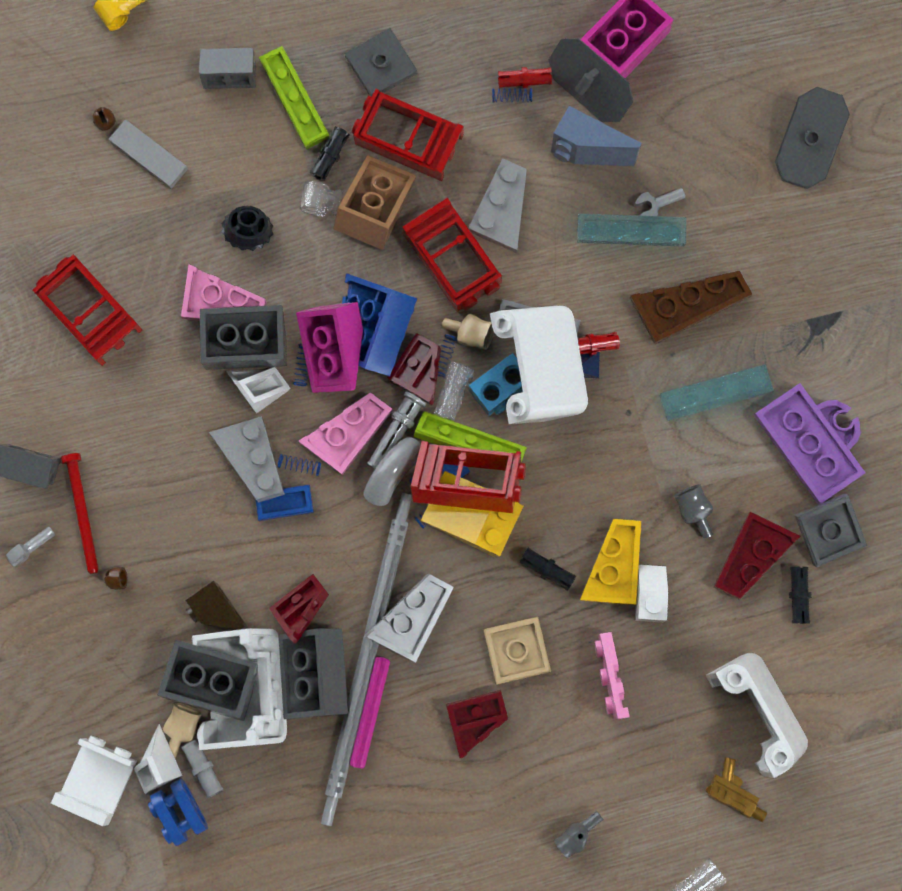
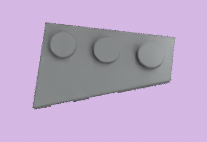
[468,158,527,253]
[209,416,285,503]
[365,574,454,662]

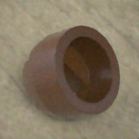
[93,107,116,131]
[104,567,127,590]

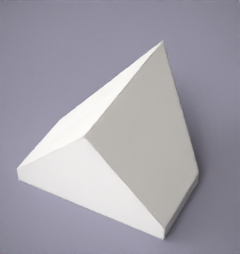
[226,367,290,414]
[134,724,182,794]

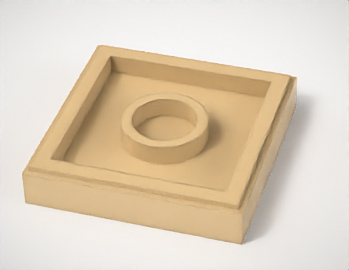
[483,617,551,685]

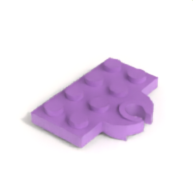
[754,383,866,505]

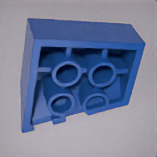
[342,273,417,376]

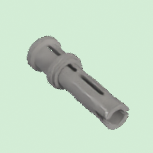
[367,391,426,469]

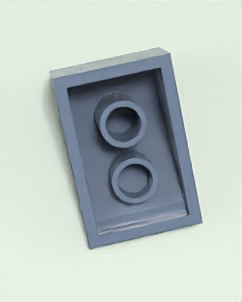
[551,106,642,166]

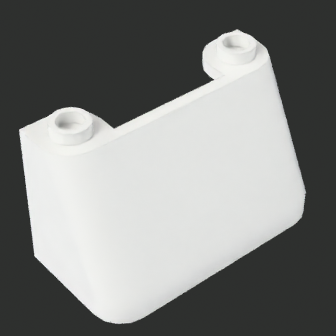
[490,306,588,424]
[192,628,287,750]
[706,653,808,778]

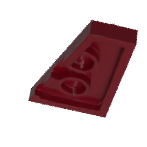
[714,512,801,600]

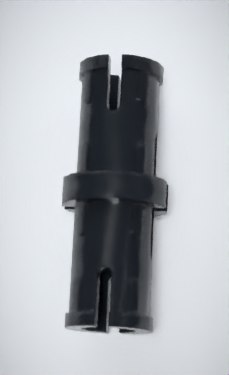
[310,126,350,181]
[519,547,576,591]
[789,566,812,624]

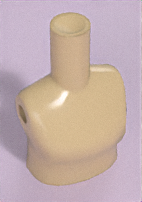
[442,314,494,350]
[163,703,202,758]

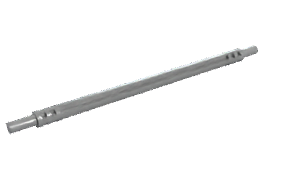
[321,493,412,826]

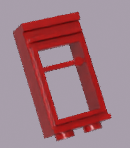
[352,89,464,181]
[402,198,502,312]
[32,254,143,366]
[411,441,526,513]

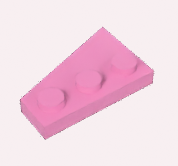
[181,265,267,321]
[298,393,393,475]
[594,632,630,719]

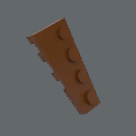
[630,271,752,345]

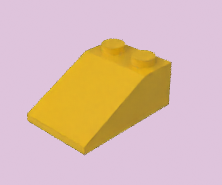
[420,471,524,557]

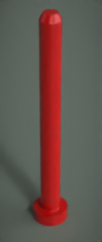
[61,453,99,574]

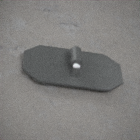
[548,38,634,122]
[775,87,850,189]

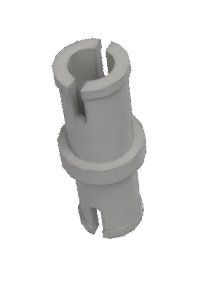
[182,739,224,799]

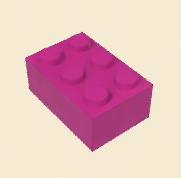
[581,0,674,78]

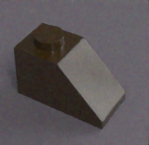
[185,581,248,630]

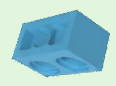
[469,353,523,416]

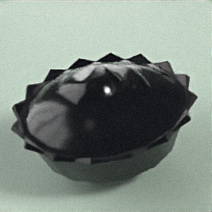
[221,206,274,251]

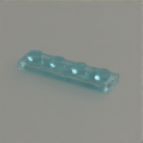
[577,214,686,247]
[659,364,774,421]

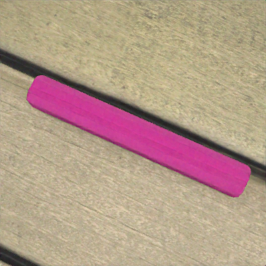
[350,657,390,769]

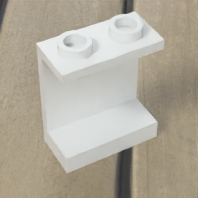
[51,735,137,826]

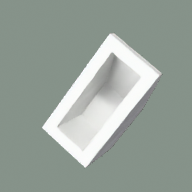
[635,565,668,623]

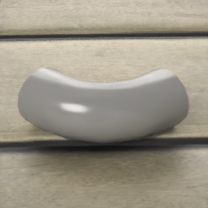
[363,437,420,506]

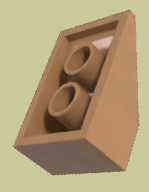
[333,155,416,250]

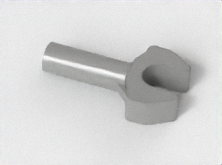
[634,188,685,221]
[6,527,55,567]

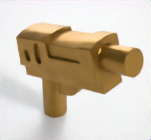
[705,757,767,822]

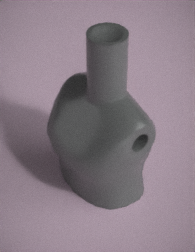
[674,484,713,538]
[554,810,604,858]

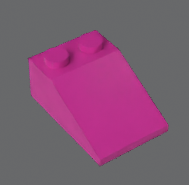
[296,302,363,393]

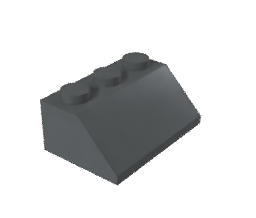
[200,305,287,370]
[278,628,348,719]
[158,640,258,721]

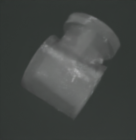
[299,181,343,216]

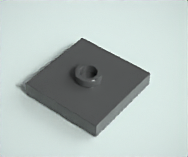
[345,28,417,96]
[795,494,867,567]

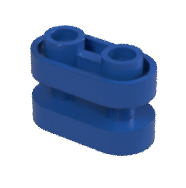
[148,778,208,846]

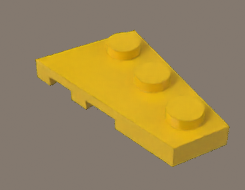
[579,519,641,605]

